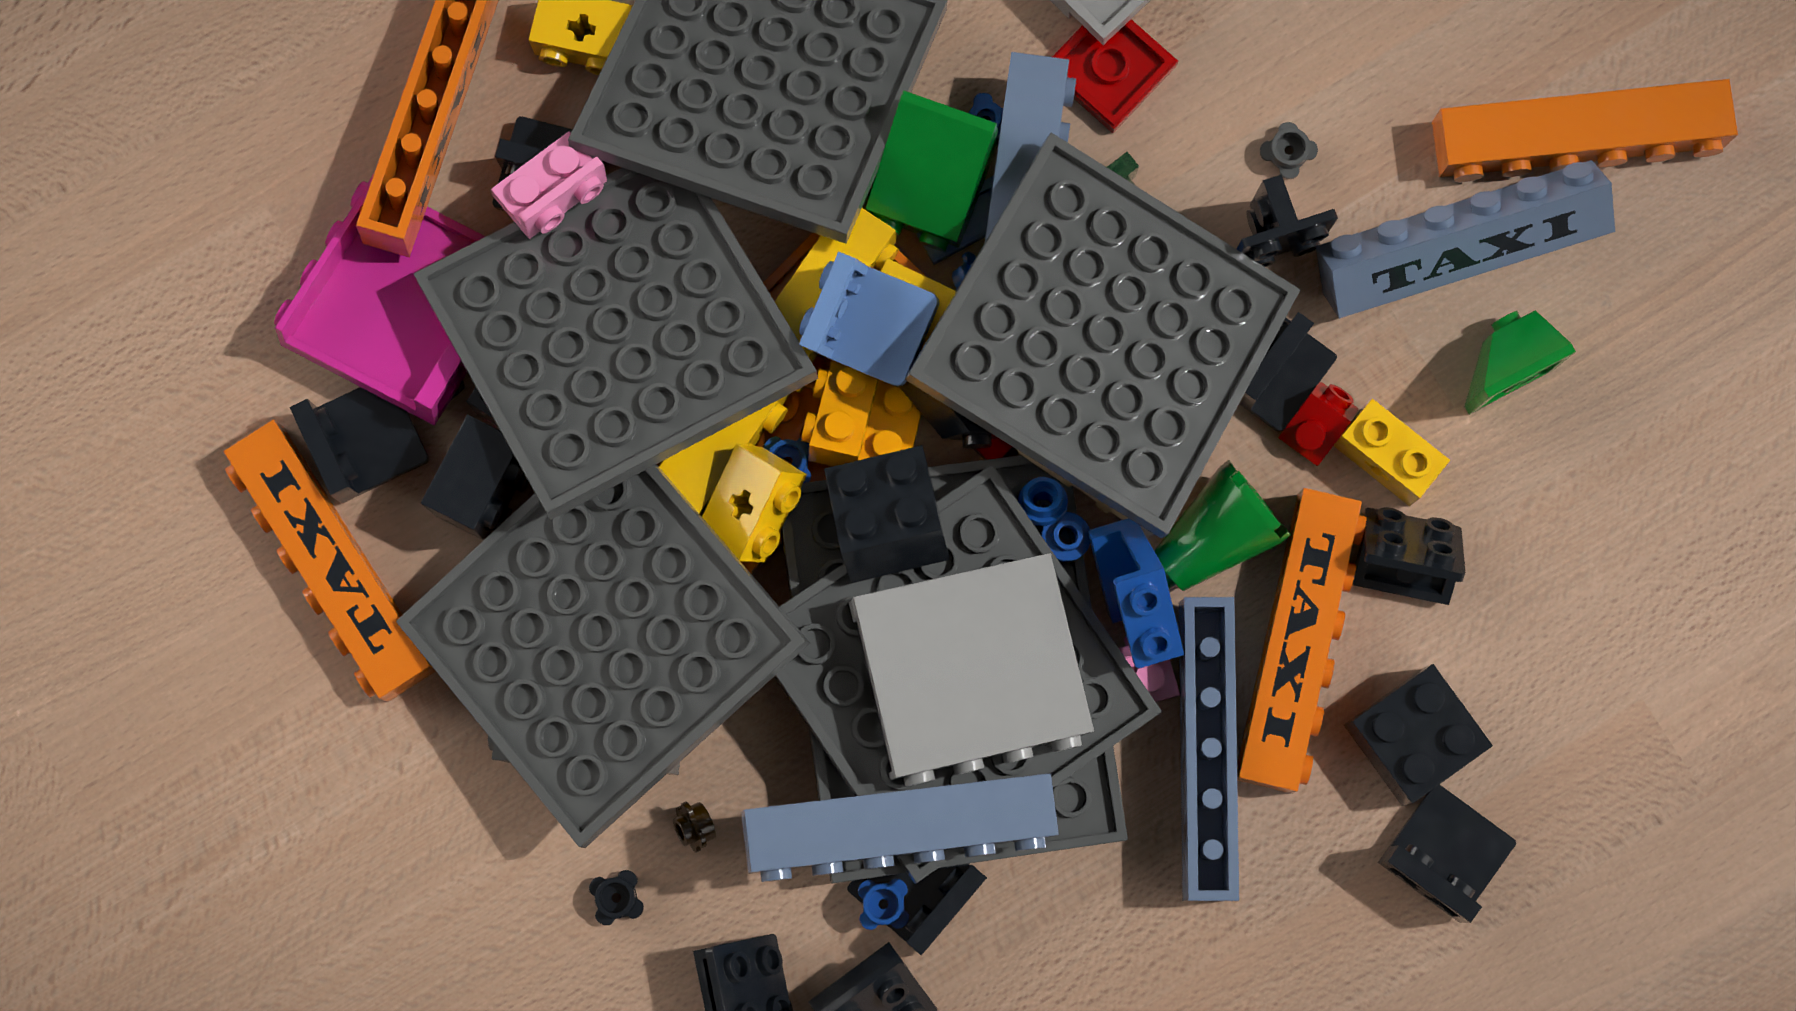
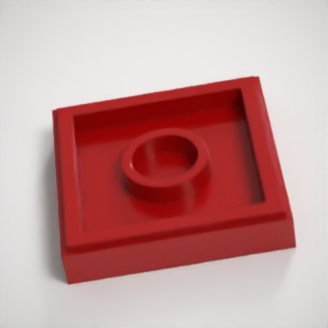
[1052,19,1178,133]

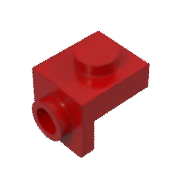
[1278,382,1359,466]

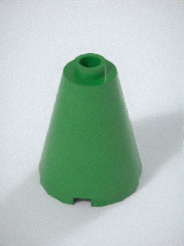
[1154,460,1291,591]

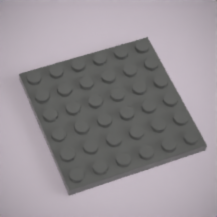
[568,0,948,244]
[905,132,1300,539]
[414,168,818,520]
[396,464,810,848]
[774,465,1162,883]

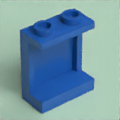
[1087,518,1184,668]

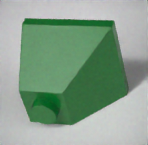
[1464,310,1576,415]

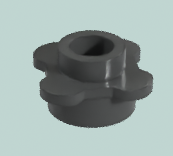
[1260,122,1318,179]

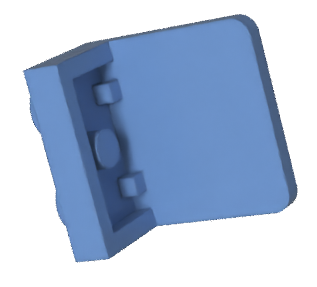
[799,251,939,387]

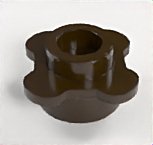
[673,802,716,853]

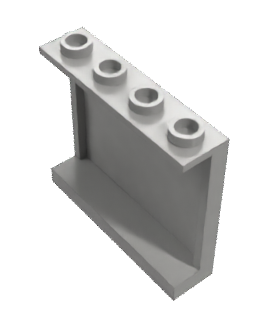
[849,553,1094,787]

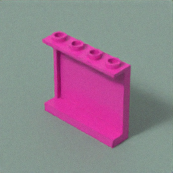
[274,172,486,426]

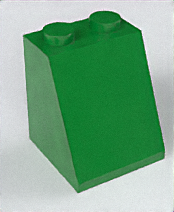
[866,90,999,252]

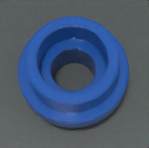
[1018,477,1068,526]
[1041,512,1090,562]

